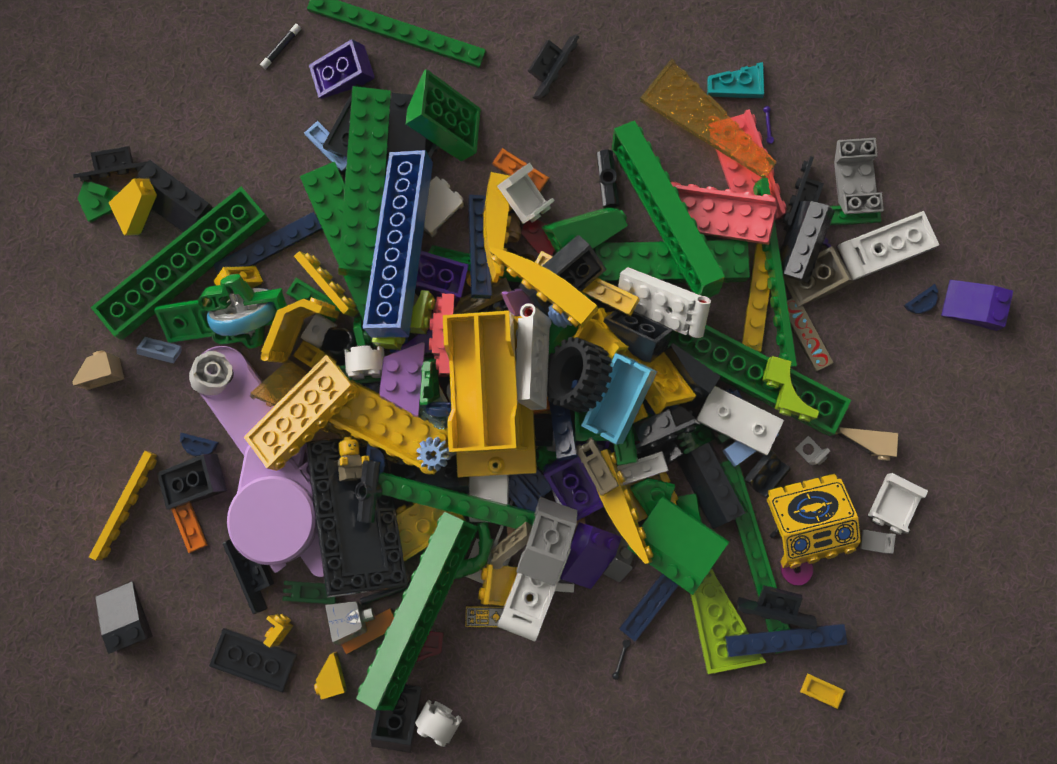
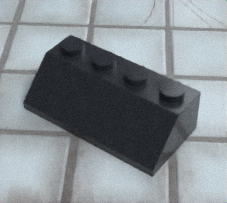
[137,160,213,232]
[780,201,835,284]
[519,235,607,317]
[677,442,748,529]

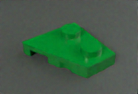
[353,316,372,346]
[420,359,440,405]

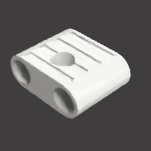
[301,313,337,350]

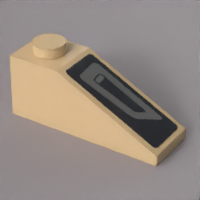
[836,428,898,461]

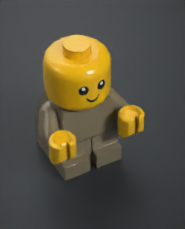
[338,437,370,482]

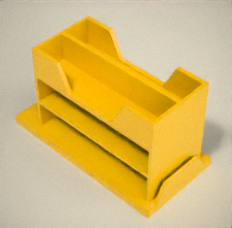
[443,311,537,477]

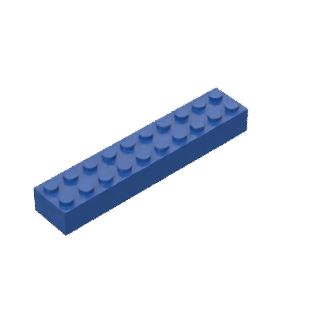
[363,150,433,338]

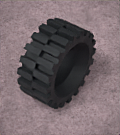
[547,337,613,413]

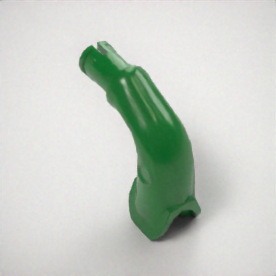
[455,522,494,579]

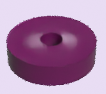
[781,562,813,585]

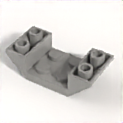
[834,138,884,214]
[516,497,577,586]

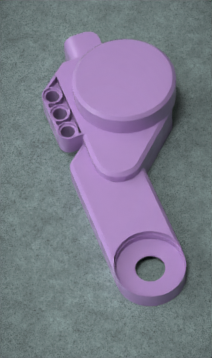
[200,346,324,577]

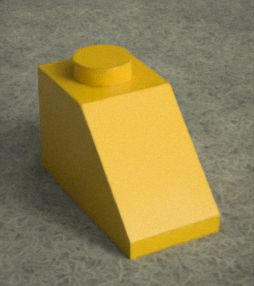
[214,266,263,288]
[293,340,337,368]
[314,652,347,699]

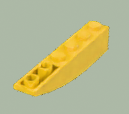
[483,172,512,283]
[489,247,598,328]
[596,449,653,564]

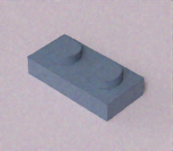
[137,337,182,363]

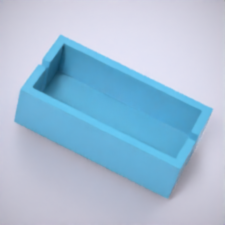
[581,353,657,444]

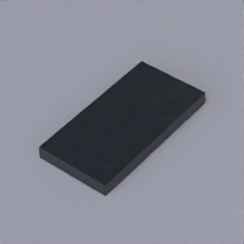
[209,628,298,693]

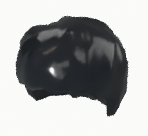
[322,327,358,361]

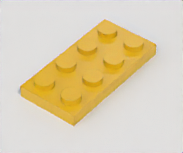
[294,251,359,317]

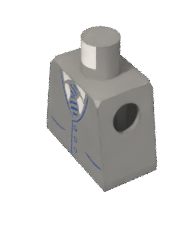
[325,602,375,645]

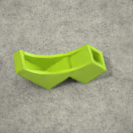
[372,290,435,350]
[762,356,819,422]

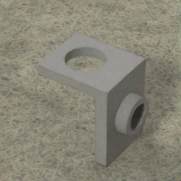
[795,436,830,465]
[860,530,896,554]

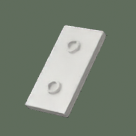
[696,386,784,455]
[469,462,509,522]

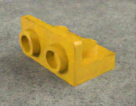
[263,614,293,648]

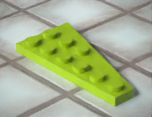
[690,569,766,674]

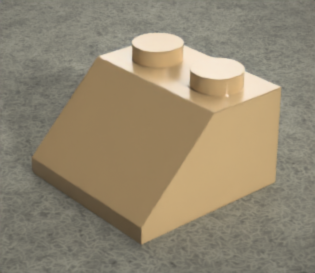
[72,350,124,390]

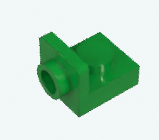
[536,446,557,470]

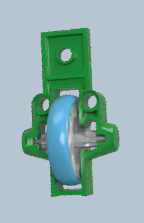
[154,274,287,348]

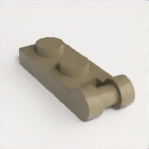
[577,437,619,496]
[491,522,532,569]

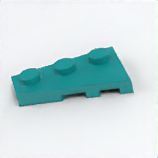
[707,62,764,98]

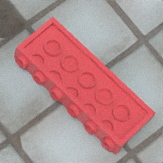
[708,109,787,220]
[671,182,778,245]

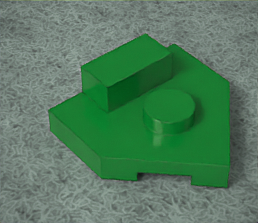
[77,181,119,223]
[631,478,675,516]

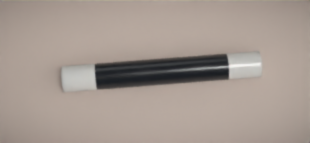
[260,24,301,70]

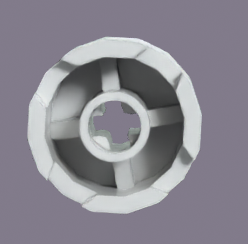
[344,346,384,380]
[189,351,232,395]
[415,700,462,747]

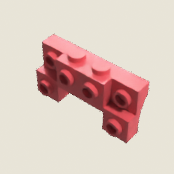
[429,294,455,377]

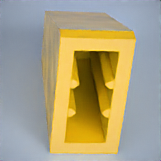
[109,179,157,236]

